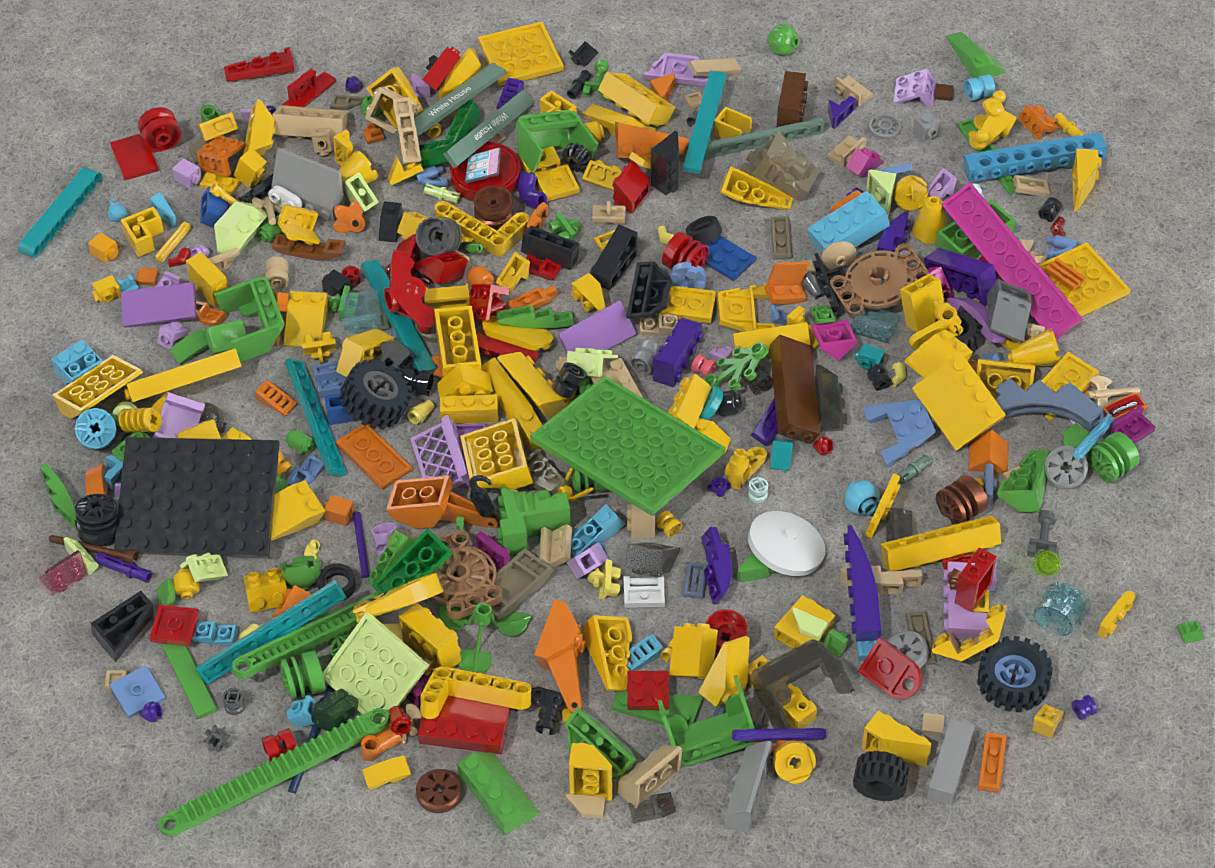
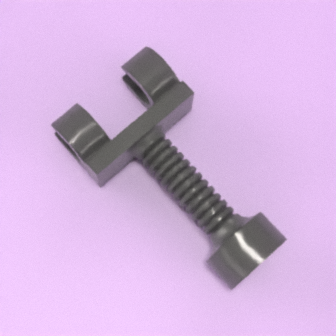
[1027,510,1057,560]

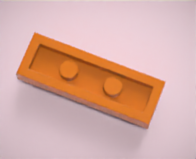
[978,732,1007,793]

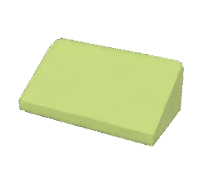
[64,537,99,575]

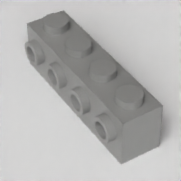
[925,719,975,805]

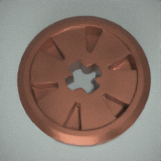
[416,769,463,813]

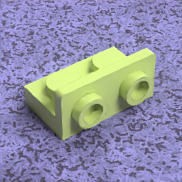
[180,553,228,582]

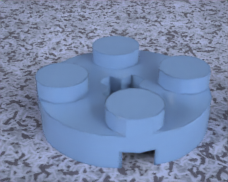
[670,262,707,289]

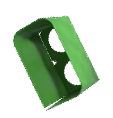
[204,320,247,356]

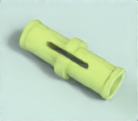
[424,183,461,204]

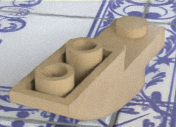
[839,565,922,594]

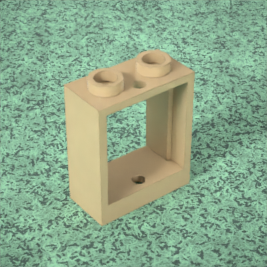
[365,87,420,133]

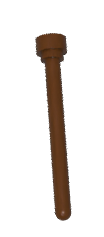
[49,535,139,563]

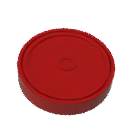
[450,142,521,202]

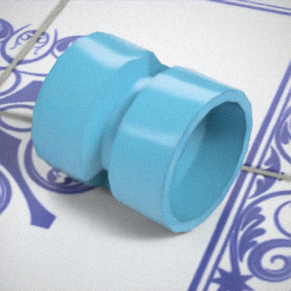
[964,74,995,101]

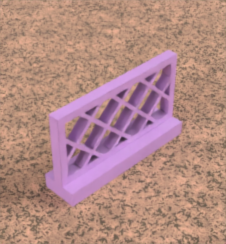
[410,415,470,490]

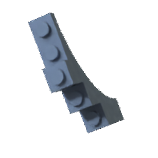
[994,378,1103,431]

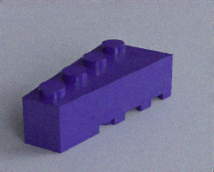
[653,317,704,387]

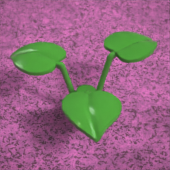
[439,603,531,674]

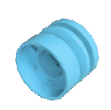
[75,408,117,451]

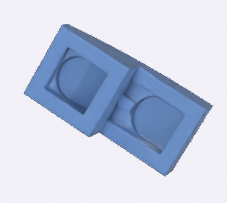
[286,454,325,485]

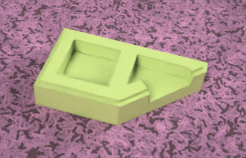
[792,607,828,641]

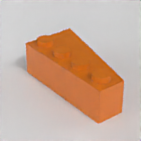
[615,122,688,158]

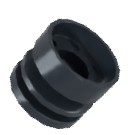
[75,494,118,546]

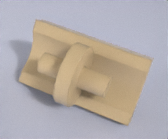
[592,200,625,225]

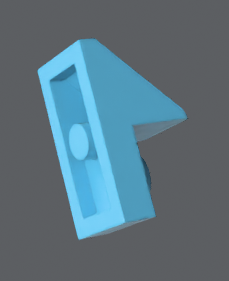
[104,455,123,490]

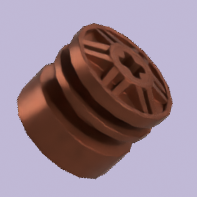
[935,475,988,525]

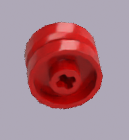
[138,107,181,152]

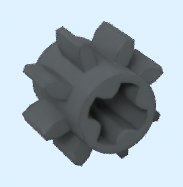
[203,725,230,752]

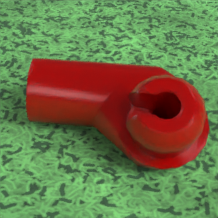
[168,247,191,268]

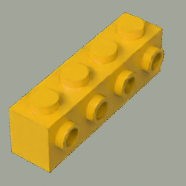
[748,655,817,728]

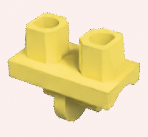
[588,559,621,599]

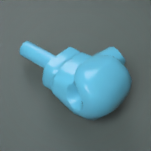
[108,200,128,222]

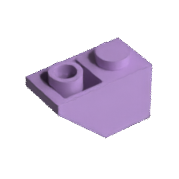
[566,542,609,579]

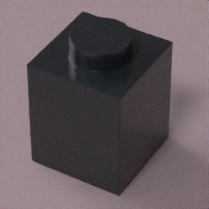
[322,269,352,298]

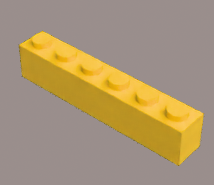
[881,515,1002,571]

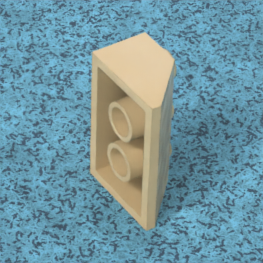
[618,745,682,809]

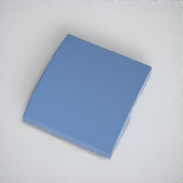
[312,361,347,398]

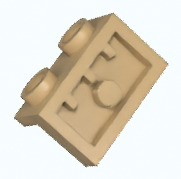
[834,76,873,107]
[827,136,866,168]
[539,524,572,567]

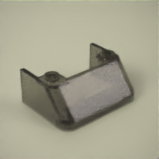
[750,640,855,729]

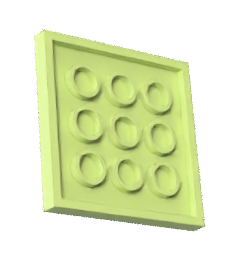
[322,612,429,724]

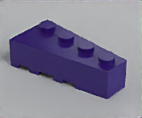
[924,248,996,306]

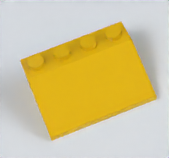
[912,353,1006,451]
[52,355,143,419]
[460,418,533,489]

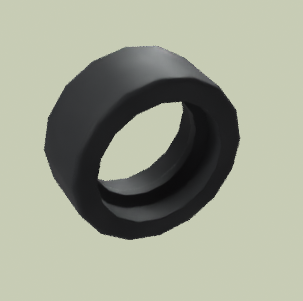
[686,215,722,244]
[317,563,356,601]

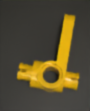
[909,299,963,350]
[725,446,767,490]

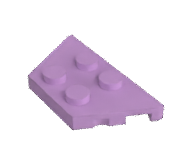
[643,53,708,87]

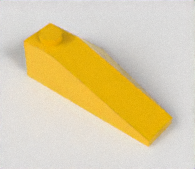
[718,166,794,210]

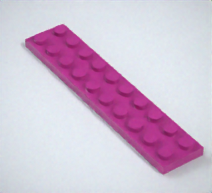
[941,182,1083,340]

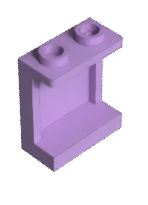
[153,392,205,438]

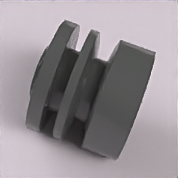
[415,217,462,255]

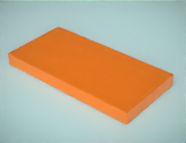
[335,424,413,491]

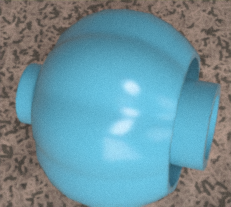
[844,480,880,516]

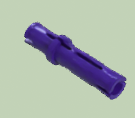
[94,552,152,583]

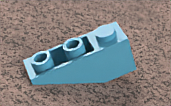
[571,504,626,557]

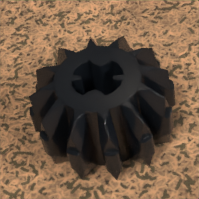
[562,142,592,172]

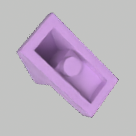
[410,73,431,100]
[927,168,957,200]

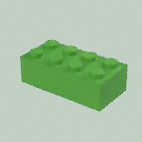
[935,200,1016,259]

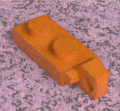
[507,285,558,310]

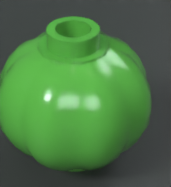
[767,24,799,56]

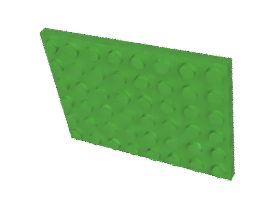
[530,376,726,516]

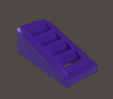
[496,78,524,109]

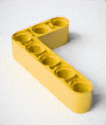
[434,201,529,256]
[420,666,532,719]

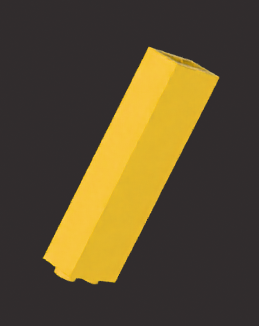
[122,348,242,403]

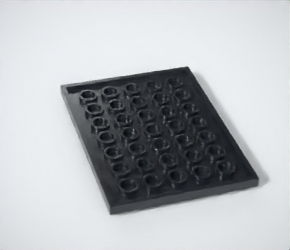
[114,437,280,557]

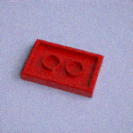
[110,134,159,181]

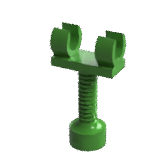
[583,59,609,100]

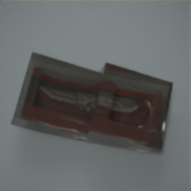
[628,792,676,824]

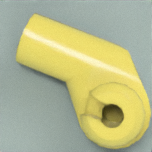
[657,226,674,245]
[891,362,906,388]
[304,540,321,564]

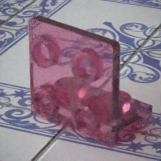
[39,550,87,595]

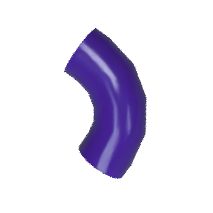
[518,172,547,209]

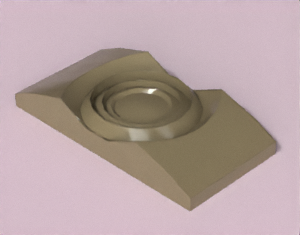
[471,548,553,620]

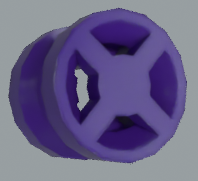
[1071,695,1097,720]

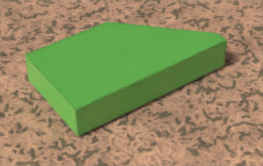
[156,578,175,606]

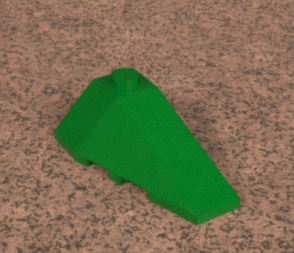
[372,528,454,594]

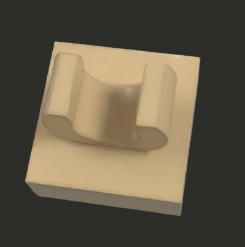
[1024,323,1045,341]

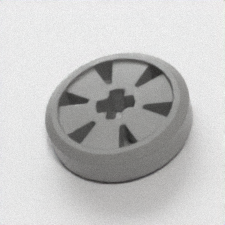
[1044,445,1088,489]
[887,631,929,668]

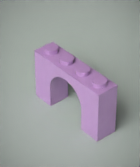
[943,562,997,639]

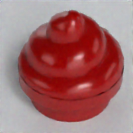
[813,436,834,456]

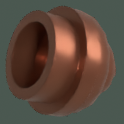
[947,568,961,590]

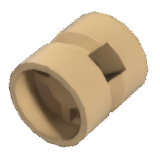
[265,257,289,290]

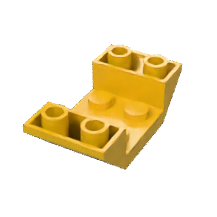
[931,603,1007,661]

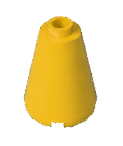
[338,150,378,194]
[912,196,947,244]
[1007,328,1061,366]

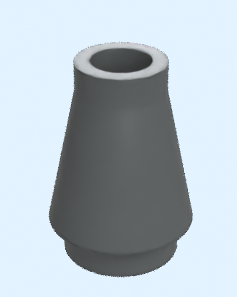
[801,272,824,300]

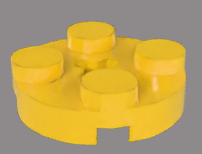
[773,740,816,784]

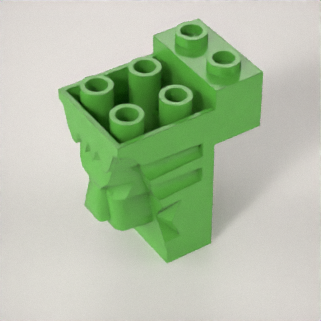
[497,487,571,557]

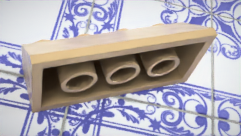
[273,105,349,142]

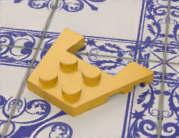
[717,283,775,332]

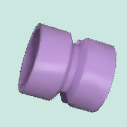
[371,522,397,558]

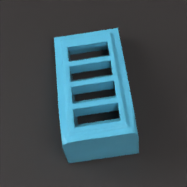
[150,192,177,228]
[627,634,663,671]

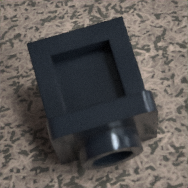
[568,41,598,67]

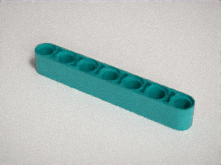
[18,167,102,259]

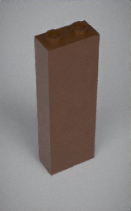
[769,334,821,443]

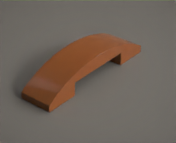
[272,234,346,261]

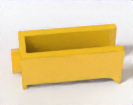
[424,283,470,308]

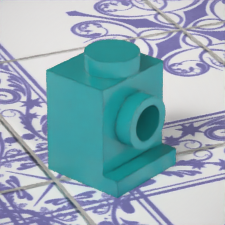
[854,343,885,370]

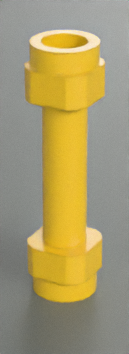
[209,183,243,205]

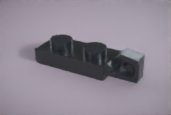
[239,173,274,203]

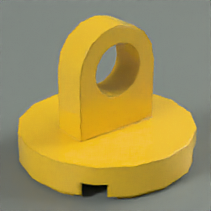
[893,175,928,211]

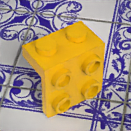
[277,204,320,245]
[243,568,287,613]

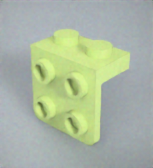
[567,348,618,377]

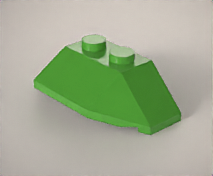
[565,707,636,778]

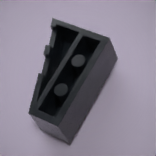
[590,224,638,291]
[91,591,154,662]

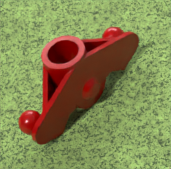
[384,250,434,334]

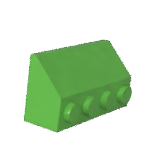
[457,752,540,835]

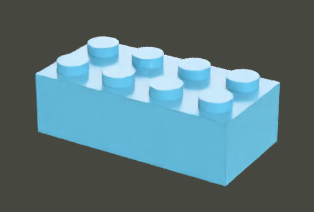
[807,191,890,254]

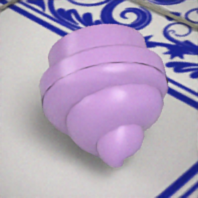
[191,244,210,258]

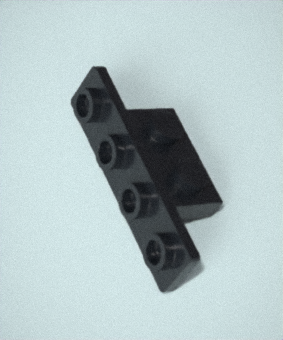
[813,253,852,317]

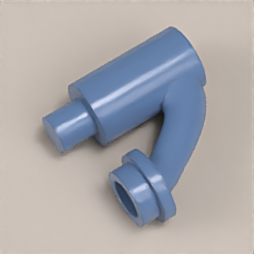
[414,166,448,187]
[1047,235,1078,259]

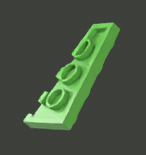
[612,691,703,725]

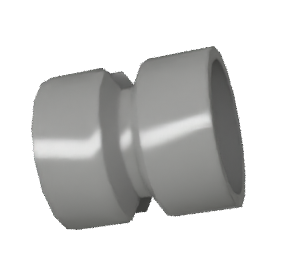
[630,340,660,376]

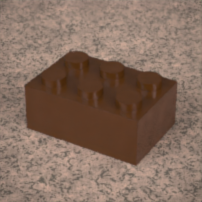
[777,71,809,127]

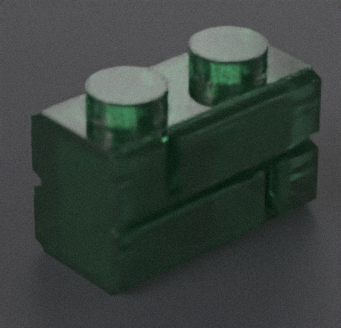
[311,688,359,731]

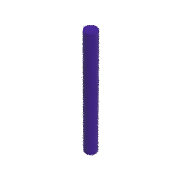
[353,512,370,578]

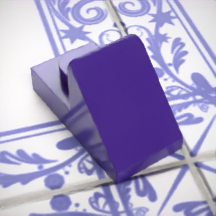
[828,96,856,129]

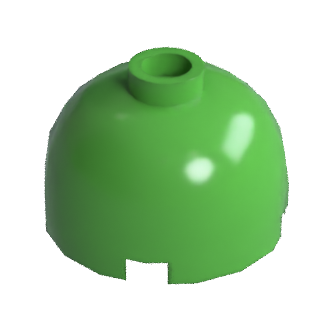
[280,556,321,590]

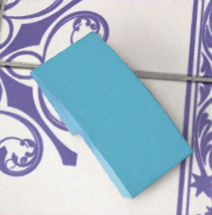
[192,621,239,645]

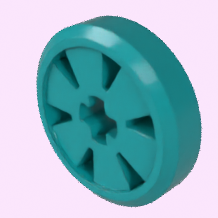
[699,385,723,420]

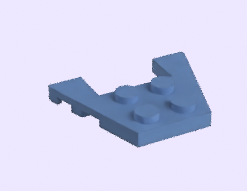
[863,399,936,467]

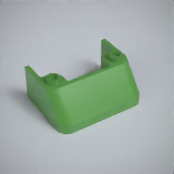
[516,110,599,173]
[214,277,284,363]
[658,675,756,766]

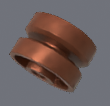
[473,185,514,231]

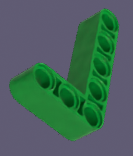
[419,100,482,168]

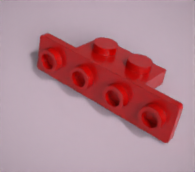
[282,68,336,107]
[476,331,539,366]

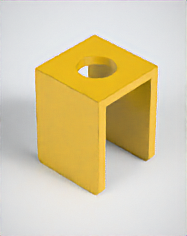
[714,107,752,139]

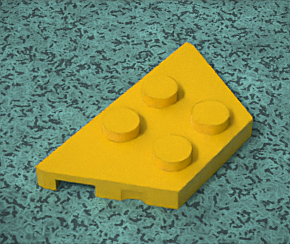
[864,473,901,538]

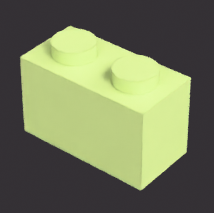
[342,173,379,213]

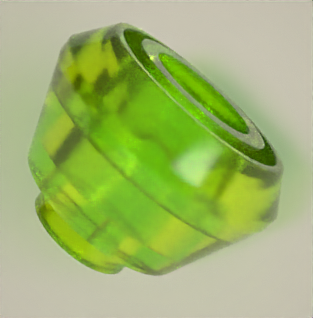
[1033,550,1061,577]

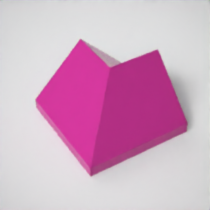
[811,320,857,361]

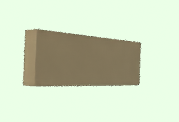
[770,216,791,260]
[905,611,936,665]

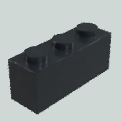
[521,226,580,270]

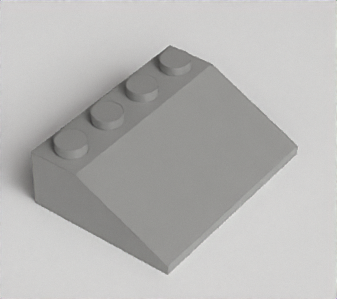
[272,148,345,221]

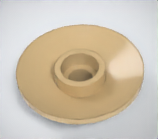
[821,241,857,270]

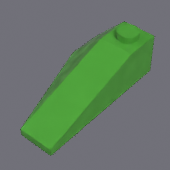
[946,32,1006,79]
[997,450,1050,513]

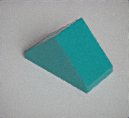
[770,438,794,471]

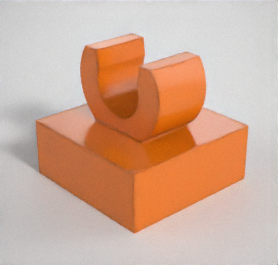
[362,123,384,144]

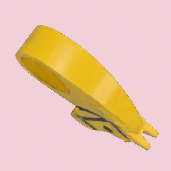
[352,572,443,623]

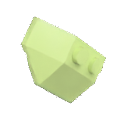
[214,201,268,261]

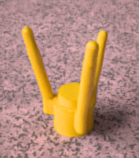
[556,468,594,502]

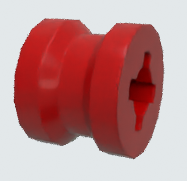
[341,266,361,288]

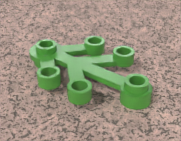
[703,342,768,391]

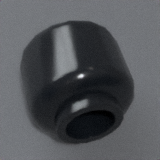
[717,390,742,416]

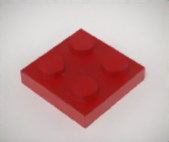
[149,604,199,647]
[627,671,669,710]

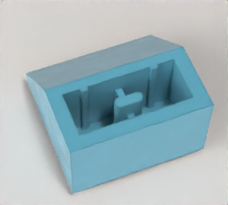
[51,340,103,384]

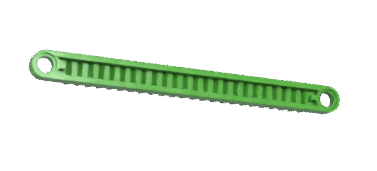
[232,592,385,679]
[159,708,390,837]

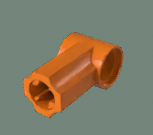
[361,726,402,761]

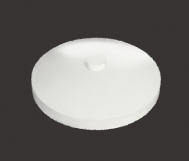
[748,511,825,576]

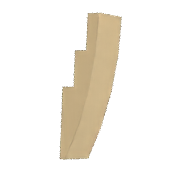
[393,97,421,164]

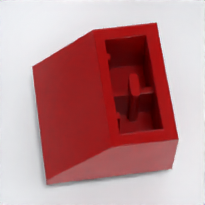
[612,160,650,214]
[413,251,468,284]

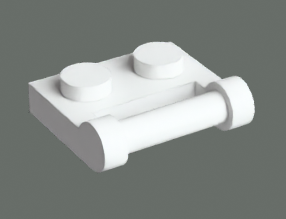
[624,575,665,608]

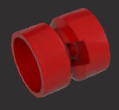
[261,728,296,762]

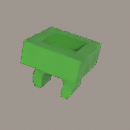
[1177,620,1204,644]
[823,629,849,658]

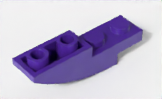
[877,211,911,258]
[701,527,732,605]

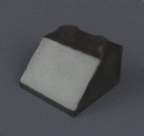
[625,541,680,577]

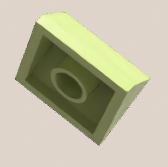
[866,170,896,215]

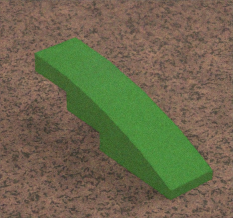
[496,305,574,329]
[40,463,77,530]

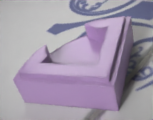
[709,346,734,360]

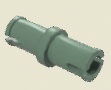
[896,455,932,484]

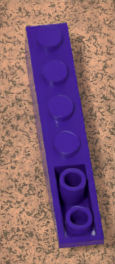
[843,525,881,642]

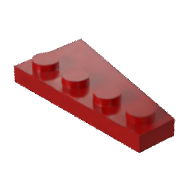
[224,47,294,82]

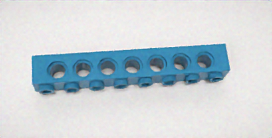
[963,132,1107,182]

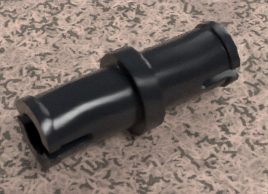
[567,70,591,99]

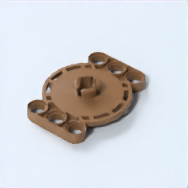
[830,244,929,319]
[428,530,502,619]

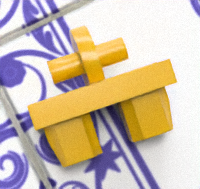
[302,332,337,363]

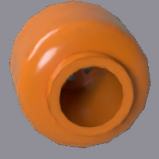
[467,266,494,287]

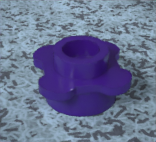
[707,477,731,497]

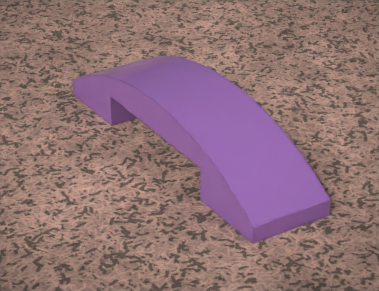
[946,298,1006,343]

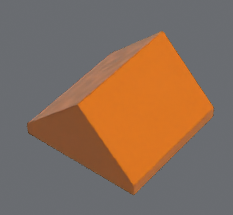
[968,429,1008,474]

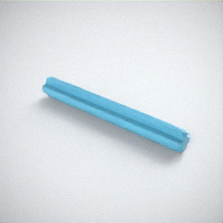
[1072,414,1115,460]

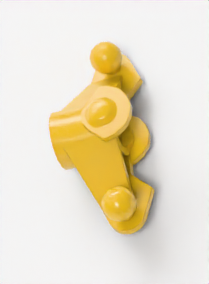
[969,90,1017,150]

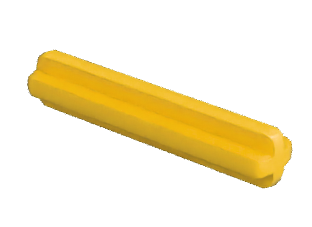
[155,222,191,263]

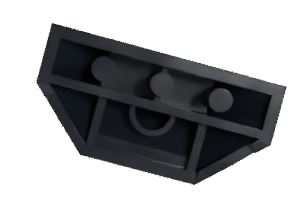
[626,261,672,319]

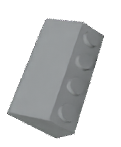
[721,741,771,833]

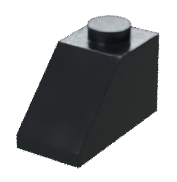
[378,201,403,243]

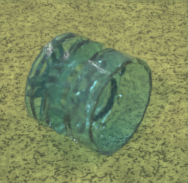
[1033,582,1087,636]

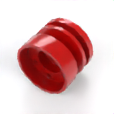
[662,232,709,278]
[705,609,748,659]

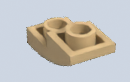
[639,314,678,335]

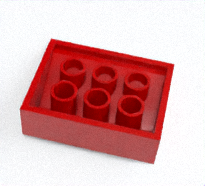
[418,696,511,755]

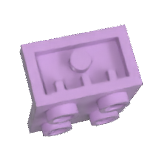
[894,68,936,107]

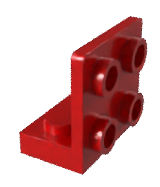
[469,284,510,322]

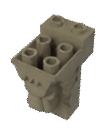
[741,130,820,202]

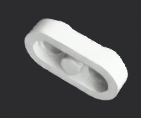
[268,186,302,208]

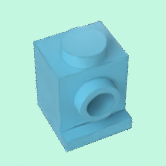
[287,695,322,727]

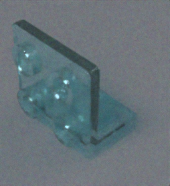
[853,307,900,344]

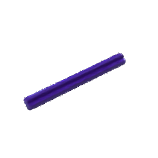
[732,728,826,741]

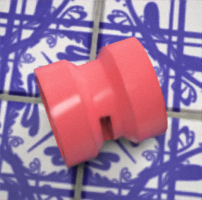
[691,354,717,377]

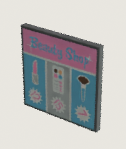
[465,147,501,183]

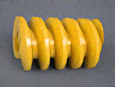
[119,408,162,433]

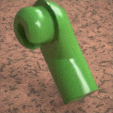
[465,241,483,254]

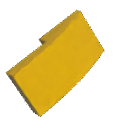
[362,756,411,790]

